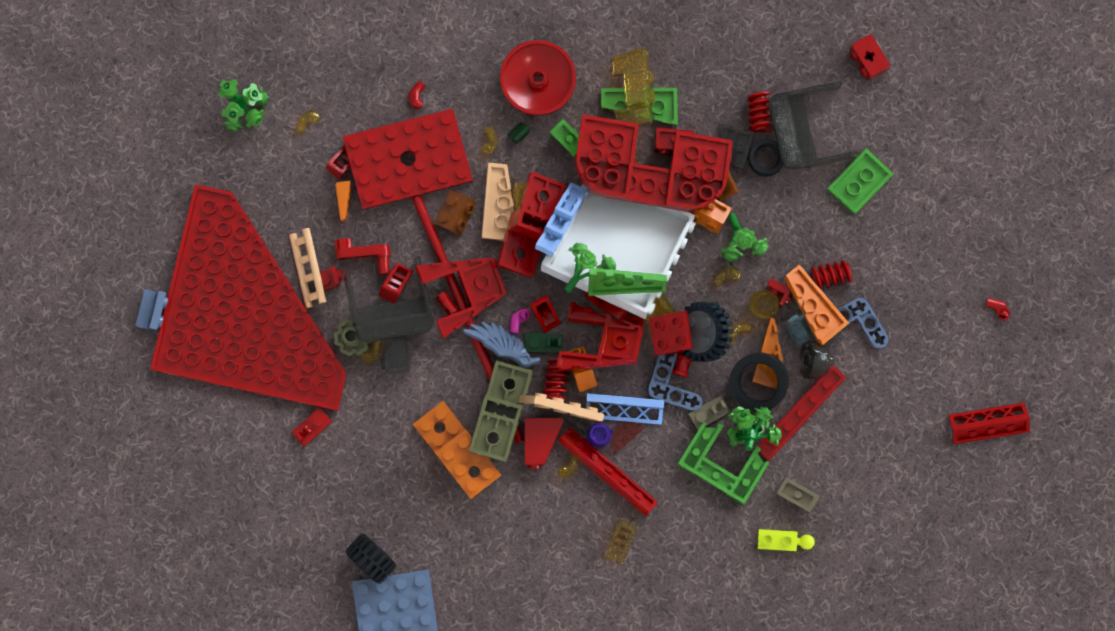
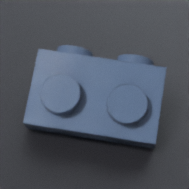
[135,289,168,331]

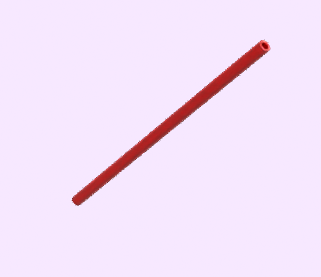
[412,195,524,444]

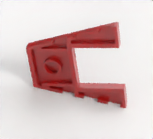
[415,257,507,338]
[556,302,643,371]

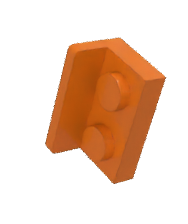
[689,200,732,234]

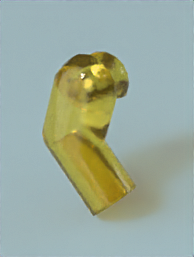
[295,110,320,134]
[712,267,741,287]

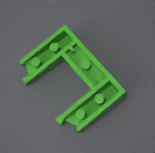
[677,422,769,505]

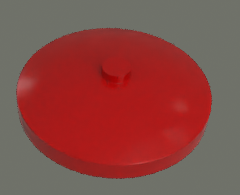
[500,40,576,116]

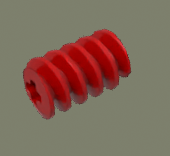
[747,91,773,133]
[810,260,852,289]
[542,359,569,400]

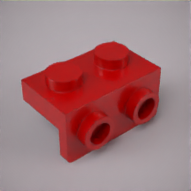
[655,128,694,155]

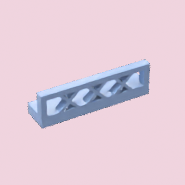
[586,393,664,425]

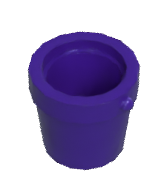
[586,423,613,448]

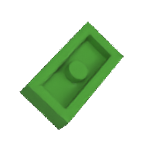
[549,119,579,159]

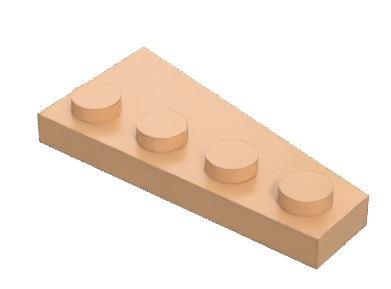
[481,163,514,241]
[518,393,604,422]

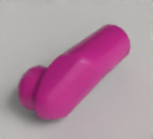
[509,309,531,334]

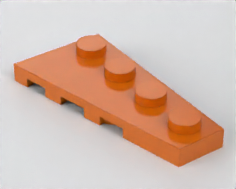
[784,264,849,347]

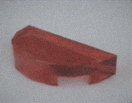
[611,422,645,454]

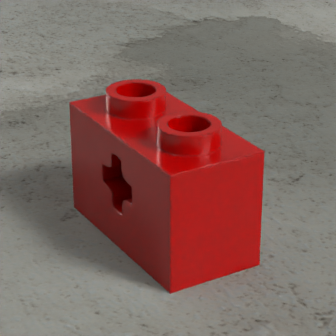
[849,34,890,80]

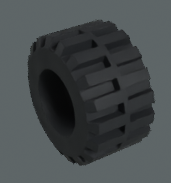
[345,533,397,584]

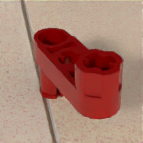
[334,238,390,275]

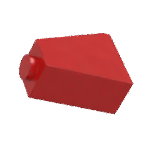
[525,418,563,469]

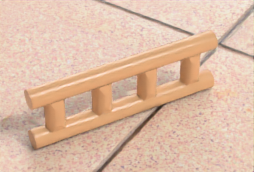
[289,228,327,309]

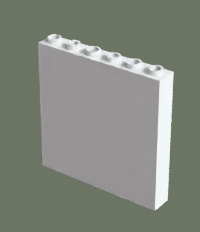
[541,184,696,319]

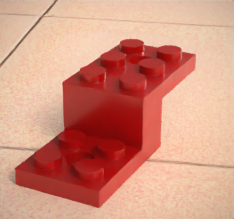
[496,172,566,279]

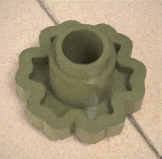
[334,318,373,357]

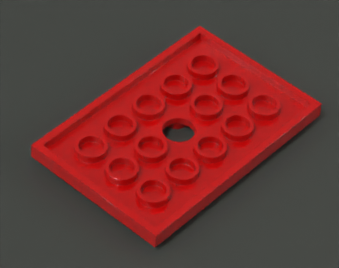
[342,109,473,210]

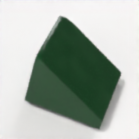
[507,122,530,144]

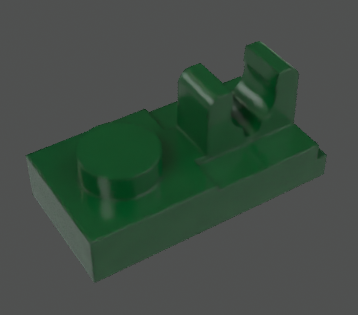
[525,333,564,353]

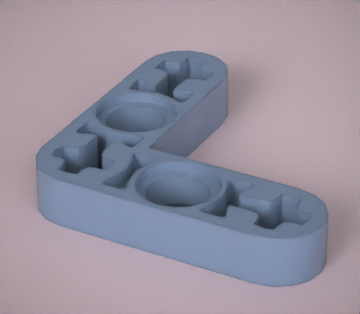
[838,298,888,349]
[648,353,702,411]

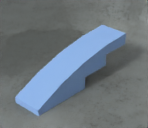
[535,183,588,257]

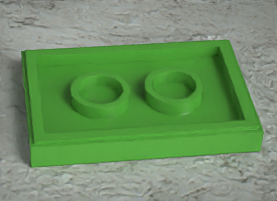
[827,148,893,215]

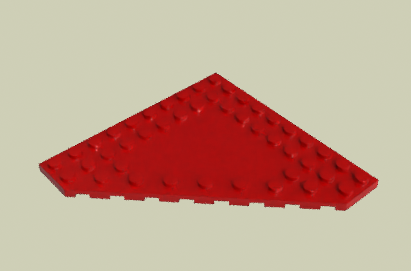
[150,184,347,411]

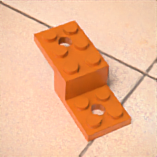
[413,401,502,499]

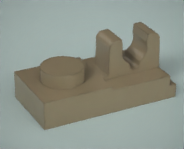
[688,395,731,431]
[777,477,820,513]

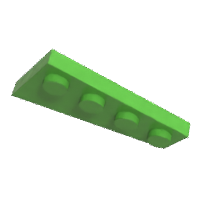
[601,88,678,126]
[588,268,667,296]

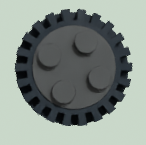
[682,302,733,362]

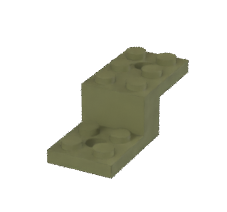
[469,360,533,463]

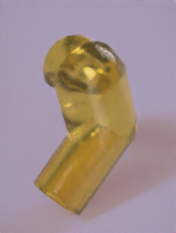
[482,126,499,155]
[728,323,751,343]
[362,338,383,364]
[558,453,579,478]

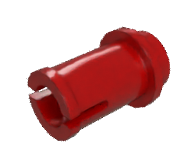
[435,291,458,316]

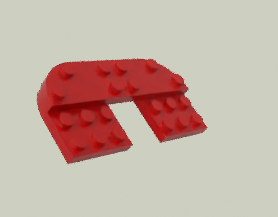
[575,114,733,212]

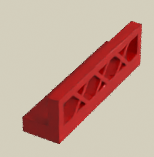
[948,403,1030,444]

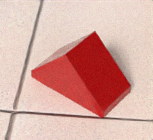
[530,295,561,333]

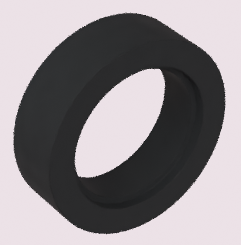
[729,352,789,412]

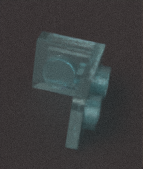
[785,314,814,347]

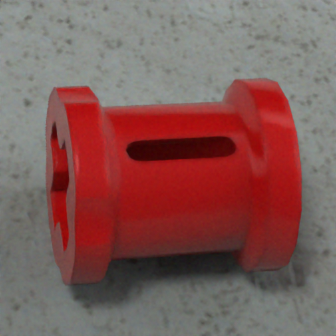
[672,354,693,378]

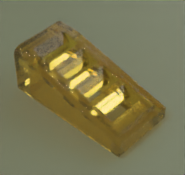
[605,519,637,563]

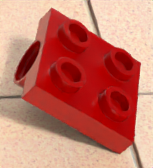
[649,310,693,356]

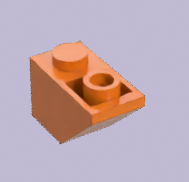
[568,347,598,392]

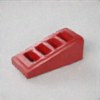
[326,145,350,180]
[379,263,414,304]

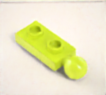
[758,529,815,551]

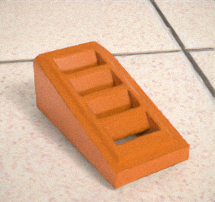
[335,181,352,223]

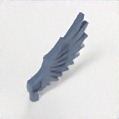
[463,322,541,368]

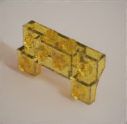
[611,48,655,125]

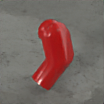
[408,81,426,110]
[985,297,1010,321]

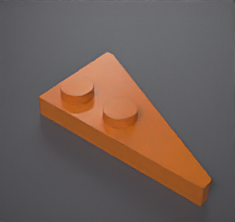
[751,318,788,393]

